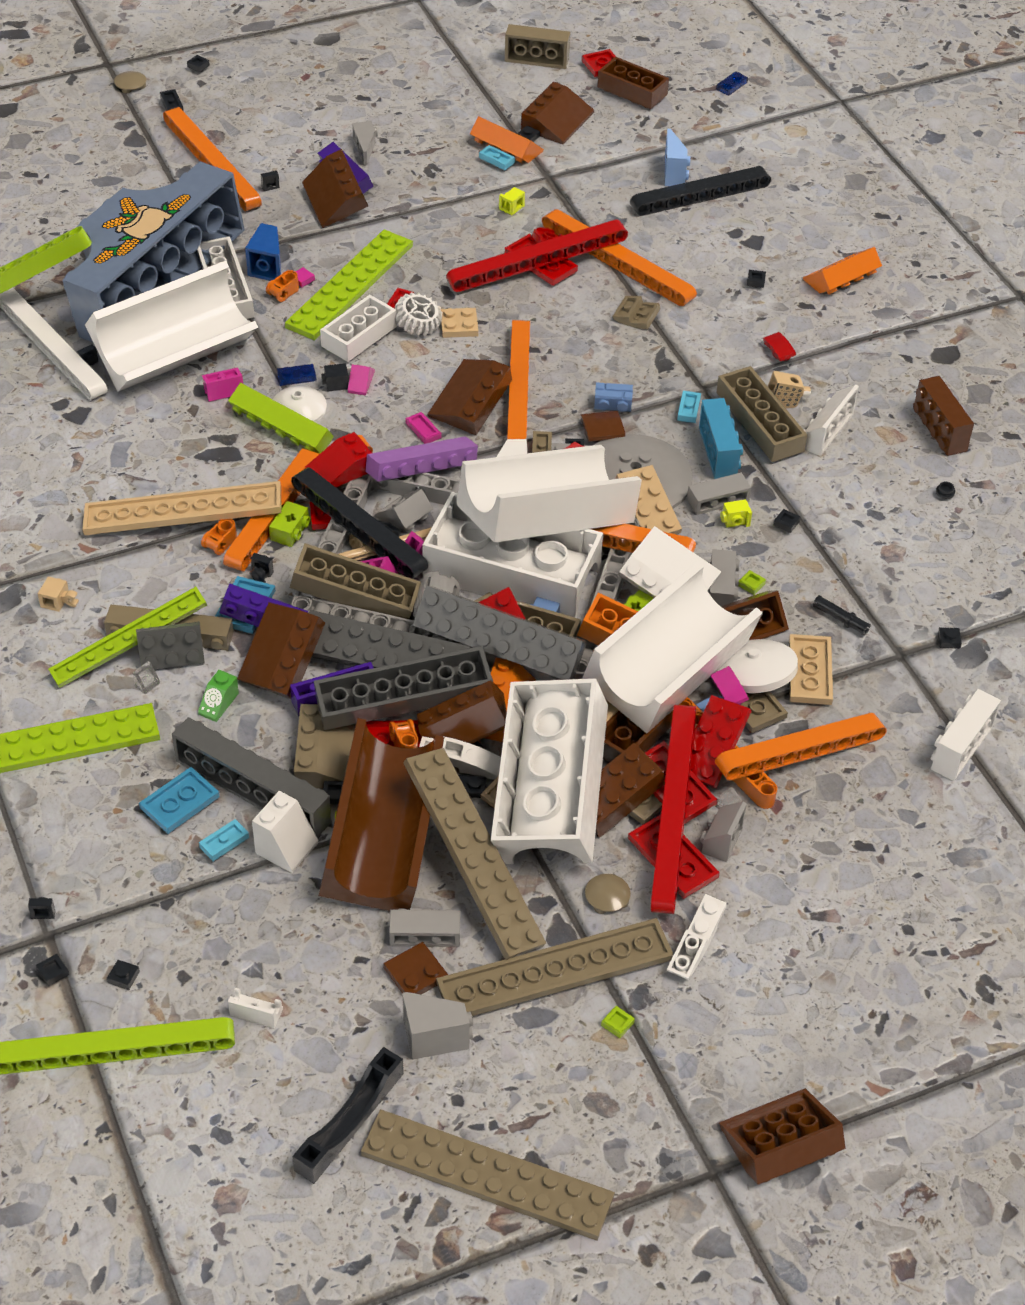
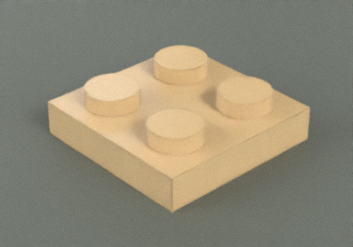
[441,308,479,338]

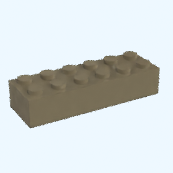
[716,366,807,462]
[289,543,421,619]

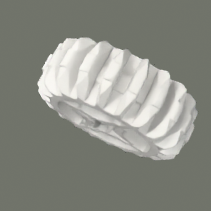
[395,292,443,336]

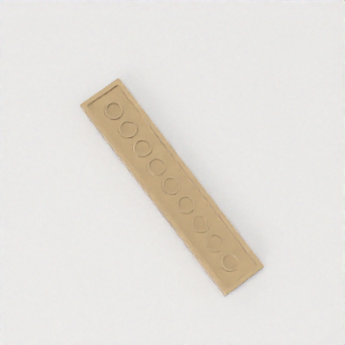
[82,481,282,535]

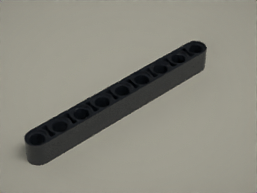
[630,166,771,216]
[291,467,428,579]

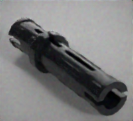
[813,595,871,635]

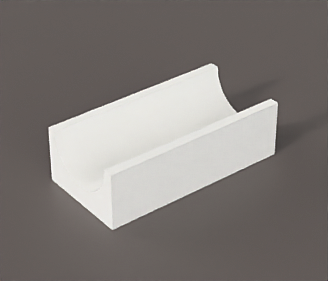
[85,261,258,392]
[457,445,642,542]
[423,492,603,618]
[582,561,763,733]
[491,679,608,864]

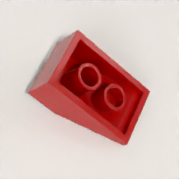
[305,432,372,487]

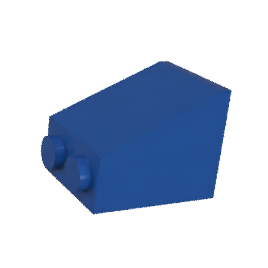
[245,223,281,281]

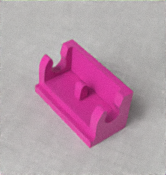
[202,367,244,402]

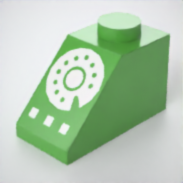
[198,670,239,722]

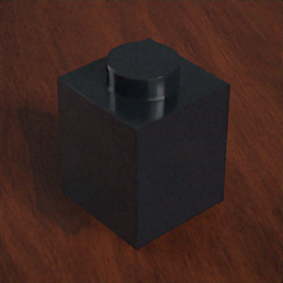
[321,363,349,392]

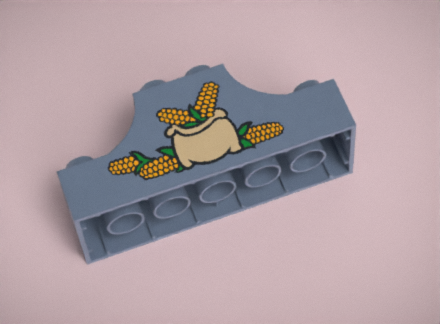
[63,161,245,343]

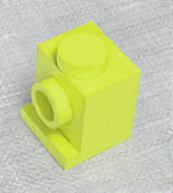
[499,187,525,215]
[720,499,752,527]

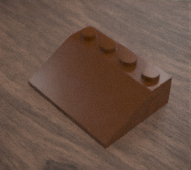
[521,82,594,145]
[302,149,368,228]
[427,359,512,435]
[237,602,325,699]
[719,1088,846,1185]

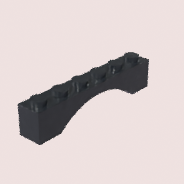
[292,1047,404,1184]

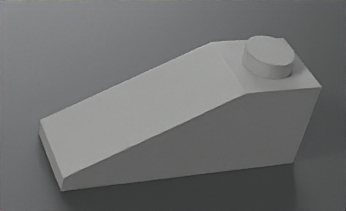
[352,121,378,165]

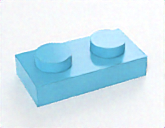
[479,145,515,170]
[677,391,701,423]
[199,819,249,861]

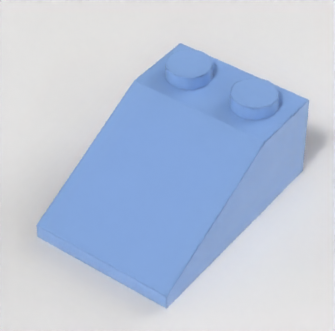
[665,128,691,186]

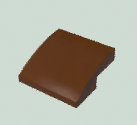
[581,411,626,441]

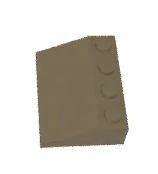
[294,704,356,789]

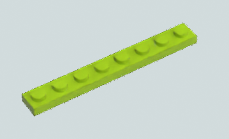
[48,586,207,688]

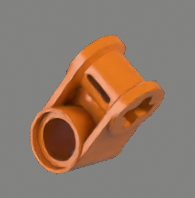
[266,270,299,302]
[201,519,237,555]
[389,719,418,748]

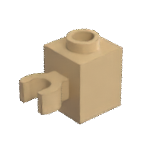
[38,576,79,612]

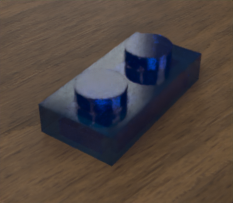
[716,71,748,96]
[277,364,317,386]

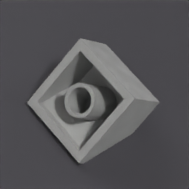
[375,489,433,531]
[700,801,747,862]

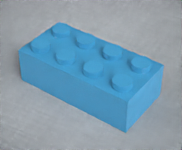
[699,398,743,479]

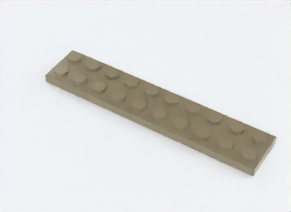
[403,748,546,960]
[436,918,674,1016]
[361,1109,615,1241]

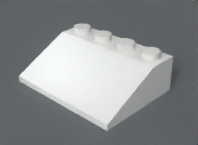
[619,526,721,598]

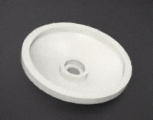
[273,386,327,422]

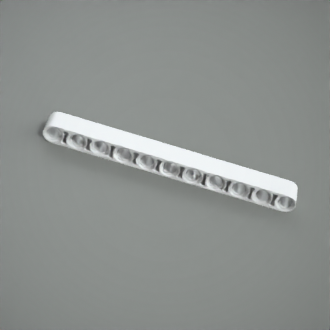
[0,288,107,400]

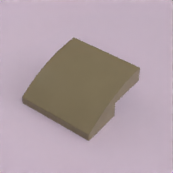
[612,296,661,330]

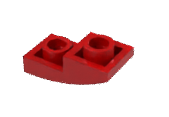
[763,332,796,361]

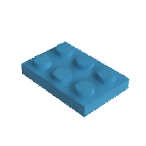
[215,576,276,634]
[139,767,220,834]

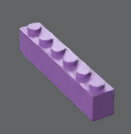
[366,436,478,481]

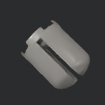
[413,571,460,619]

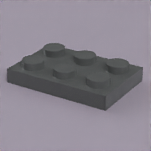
[136,622,205,671]

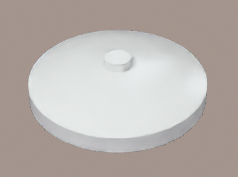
[714,639,798,693]

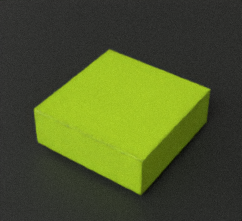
[738,570,766,595]
[601,1006,635,1038]

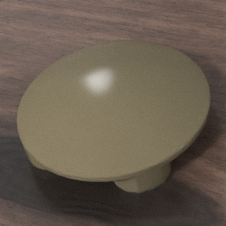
[114,71,146,93]
[585,874,631,914]

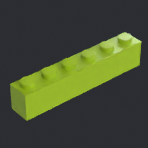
[228,382,334,454]

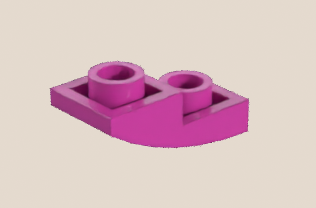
[711,666,749,705]

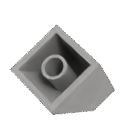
[402,992,473,1060]

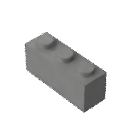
[687,472,751,515]
[709,549,740,607]
[390,909,460,947]

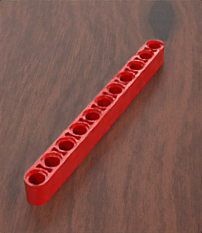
[446,219,628,292]
[651,705,696,914]

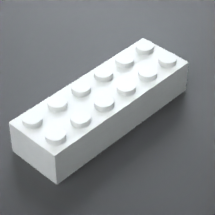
[197,236,255,319]

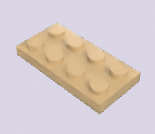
[616,465,682,534]
[789,634,833,705]

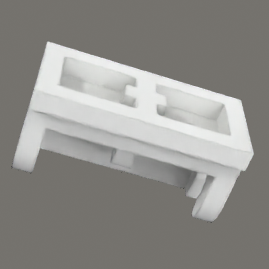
[228,988,283,1028]

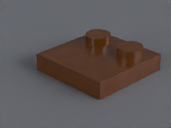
[383,942,448,995]

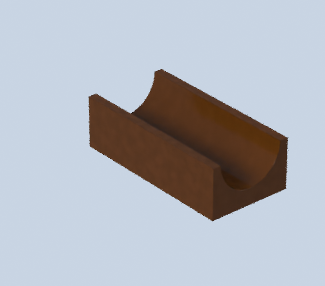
[318,718,445,911]

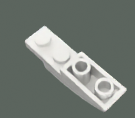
[419,736,501,780]
[667,894,726,980]

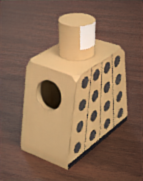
[768,371,811,408]

